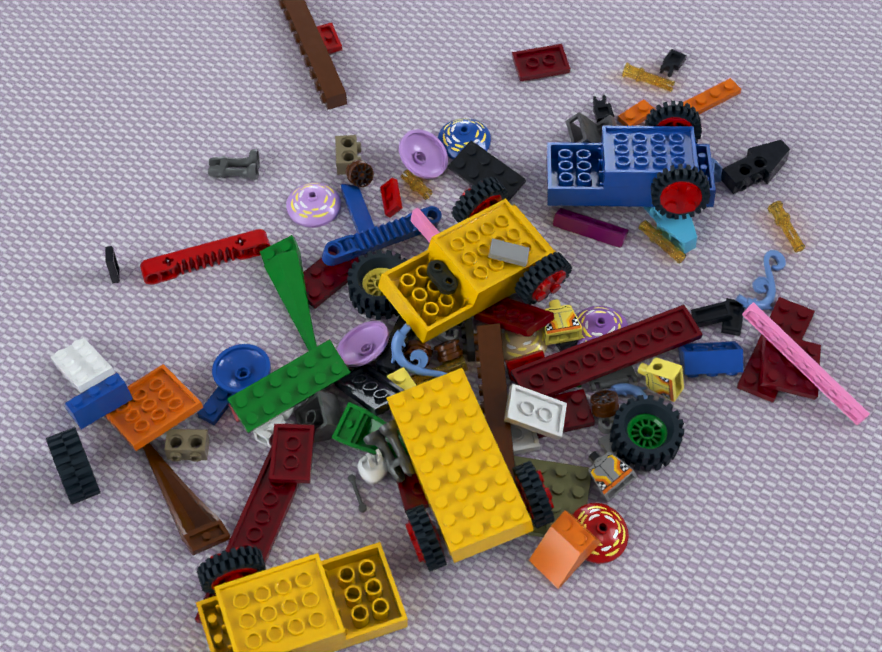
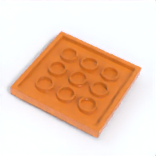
[104,364,204,451]

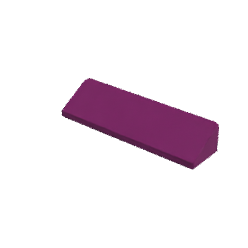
[553,208,629,248]

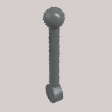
[348,474,367,513]

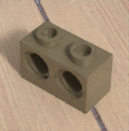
[335,135,362,175]
[164,429,210,462]

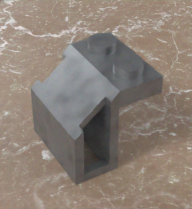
[566,112,616,143]

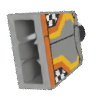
[588,451,637,502]

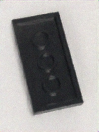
[448,140,526,202]
[335,364,404,416]

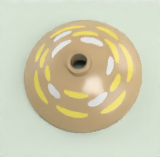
[501,327,548,361]

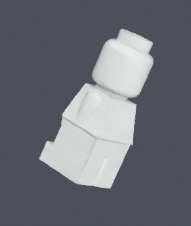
[253,407,295,448]

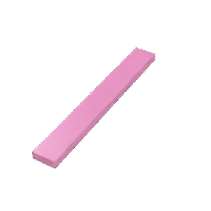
[742,302,870,425]

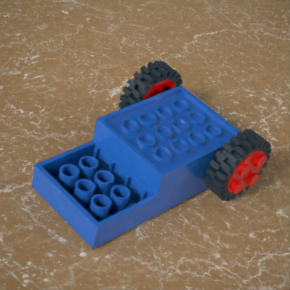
[546,101,716,219]

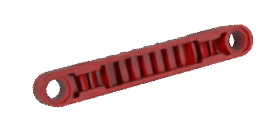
[140,229,270,285]

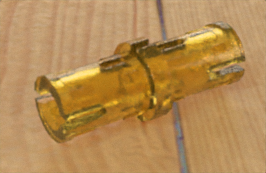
[401,170,432,199]

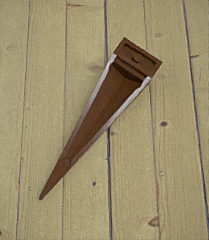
[142,443,230,556]

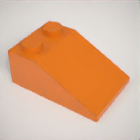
[529,510,601,589]

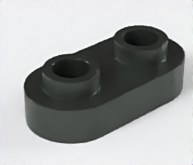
[426,260,458,295]

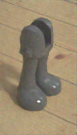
[208,149,260,180]
[363,420,415,483]

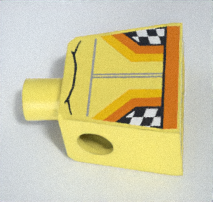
[544,299,582,345]
[638,358,684,402]

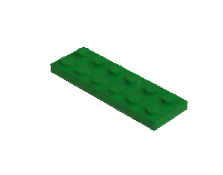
[227,339,350,434]

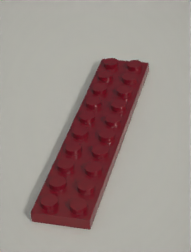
[510,305,703,397]
[195,446,300,624]

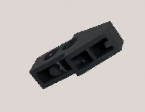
[721,140,790,194]

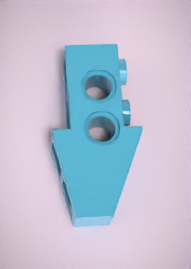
[643,207,697,254]

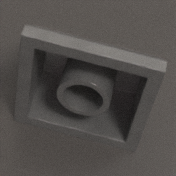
[294,391,342,443]

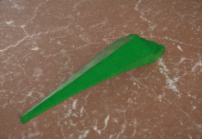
[260,235,317,351]
[332,402,409,459]

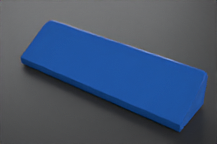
[341,184,375,234]

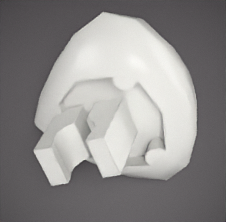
[358,449,388,484]

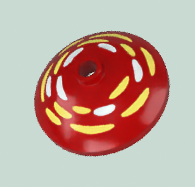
[573,503,629,564]

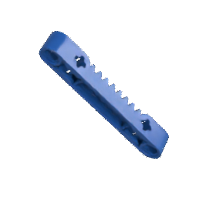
[322,206,442,266]

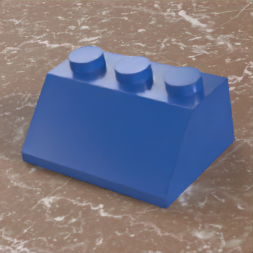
[678,341,743,378]
[64,373,133,430]

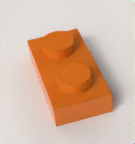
[617,99,656,126]

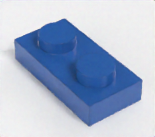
[197,387,234,426]

